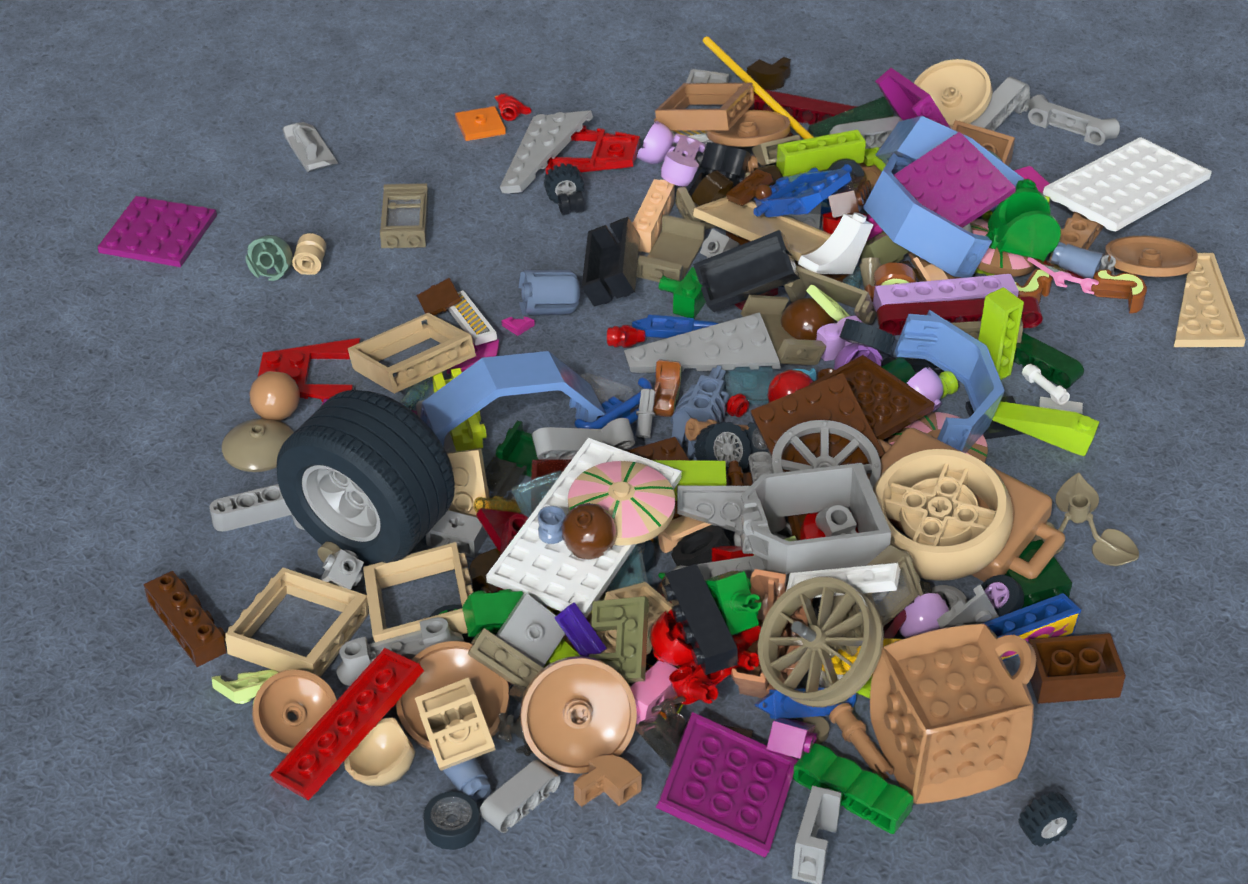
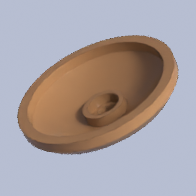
[252,669,337,754]

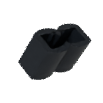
[700,142,751,181]

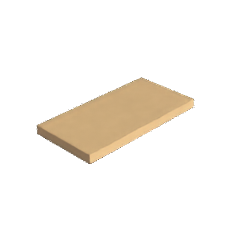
[693,197,831,262]

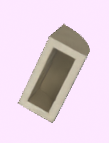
[752,135,801,166]

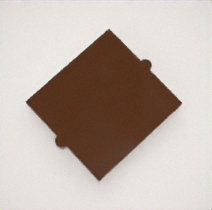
[416,278,462,315]

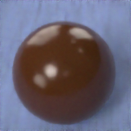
[781,298,836,340]

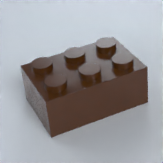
[1028,633,1126,704]

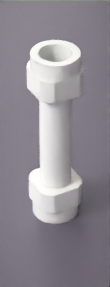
[1022,364,1070,405]

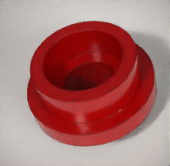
[727,393,749,417]

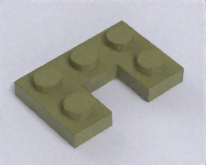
[589,596,649,683]

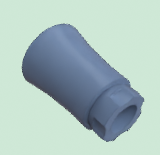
[1051,242,1104,279]
[434,756,492,803]

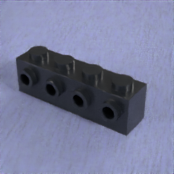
[662,564,738,675]

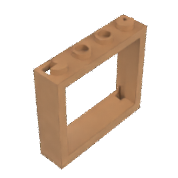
[654,83,755,131]

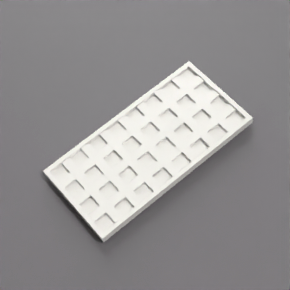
[1043,137,1212,232]
[486,438,682,618]

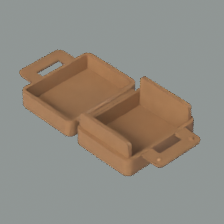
[867,428,1065,582]

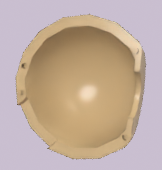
[344,718,415,786]

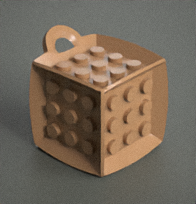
[870,624,1036,804]

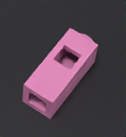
[630,661,677,727]

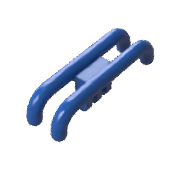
[574,377,653,429]

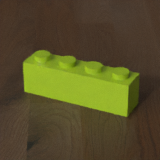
[776,129,866,177]
[978,287,1024,380]
[652,460,726,501]

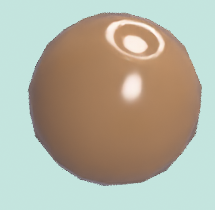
[249,371,300,421]

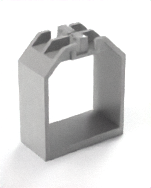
[740,463,891,584]

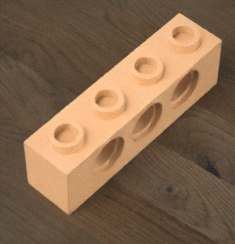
[632,179,675,253]

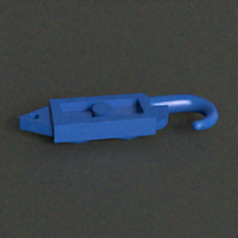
[632,315,719,338]
[755,687,857,719]

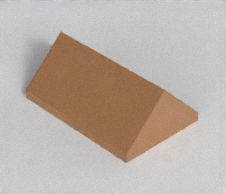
[952,120,1015,166]

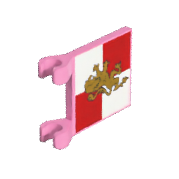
[1027,257,1099,294]

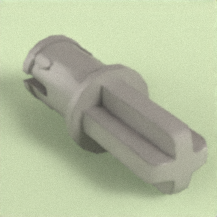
[635,388,656,438]

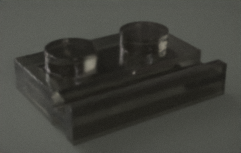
[485,457,527,507]

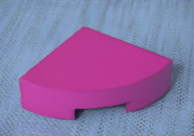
[502,317,535,336]

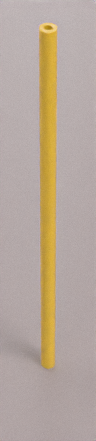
[703,36,814,139]

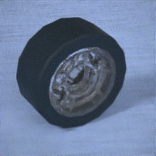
[423,791,481,850]

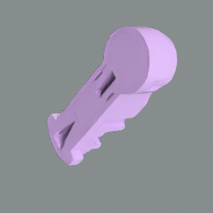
[661,133,705,187]

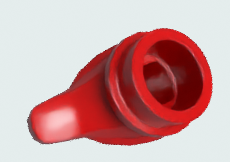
[495,93,531,121]
[607,325,646,348]

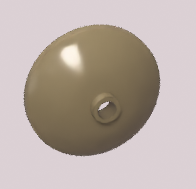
[222,418,294,472]

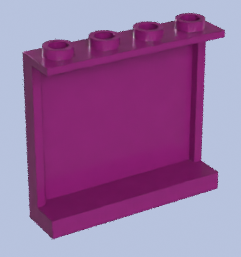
[875,68,951,129]

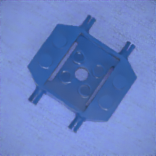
[753,164,852,217]

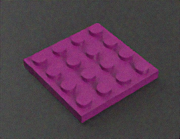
[894,132,1016,228]
[97,196,217,267]
[656,712,798,857]

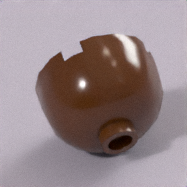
[561,503,617,560]

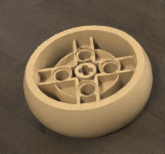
[873,449,1013,581]

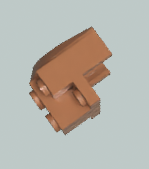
[730,569,814,698]

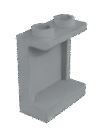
[792,786,842,884]

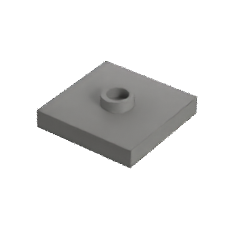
[496,593,565,667]

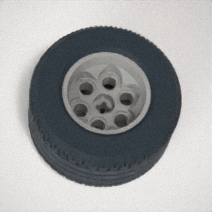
[276,390,455,566]

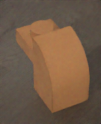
[574,755,642,807]

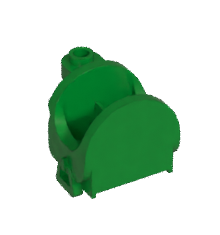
[986,179,1061,261]

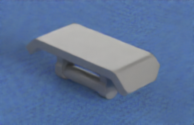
[283,122,338,172]

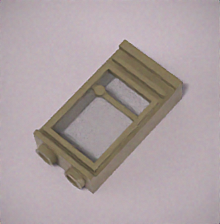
[380,184,428,248]
[818,545,923,656]

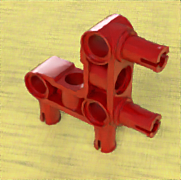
[669,625,761,705]

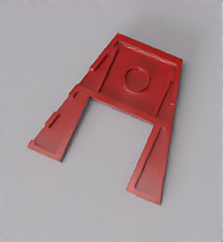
[545,125,641,174]
[258,338,360,402]

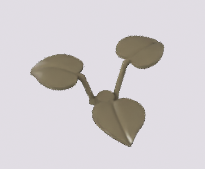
[1031,473,1139,566]

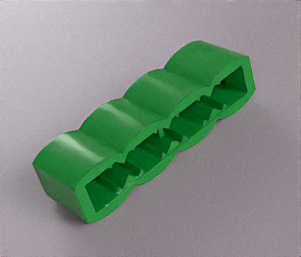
[793,743,914,834]

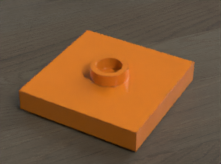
[455,106,506,141]

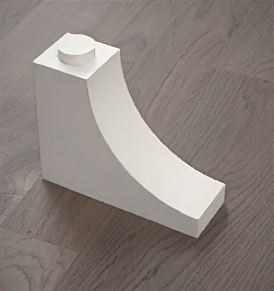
[798,212,873,274]

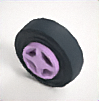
[981,575,1024,617]

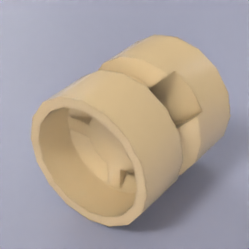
[292,233,326,275]

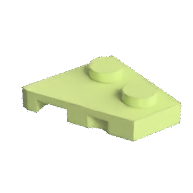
[212,670,279,704]

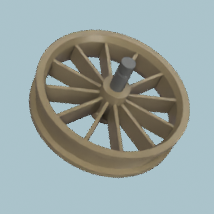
[758,577,883,707]

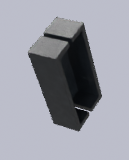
[582,217,640,307]
[693,230,800,312]

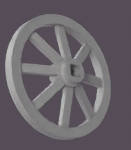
[771,420,881,513]

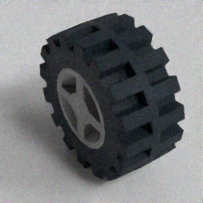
[544,163,584,204]
[1018,792,1077,847]

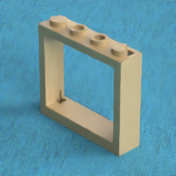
[348,313,476,393]
[363,542,474,642]
[225,568,369,677]

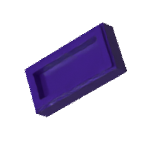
[554,602,607,657]

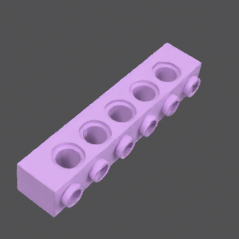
[873,274,1019,312]

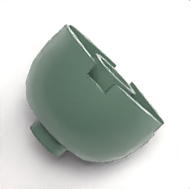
[246,235,292,281]

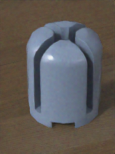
[519,269,580,316]

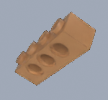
[1049,212,1104,261]

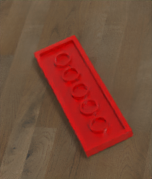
[270,648,424,801]

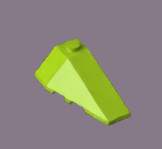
[992,401,1099,456]

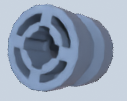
[538,506,565,544]

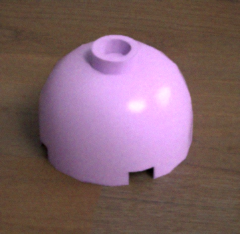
[637,120,675,164]
[907,367,944,412]
[899,593,949,638]

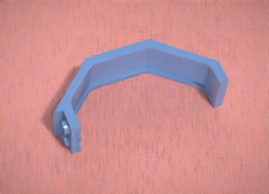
[875,116,1024,212]
[863,153,992,278]
[895,310,1005,453]
[420,351,606,447]

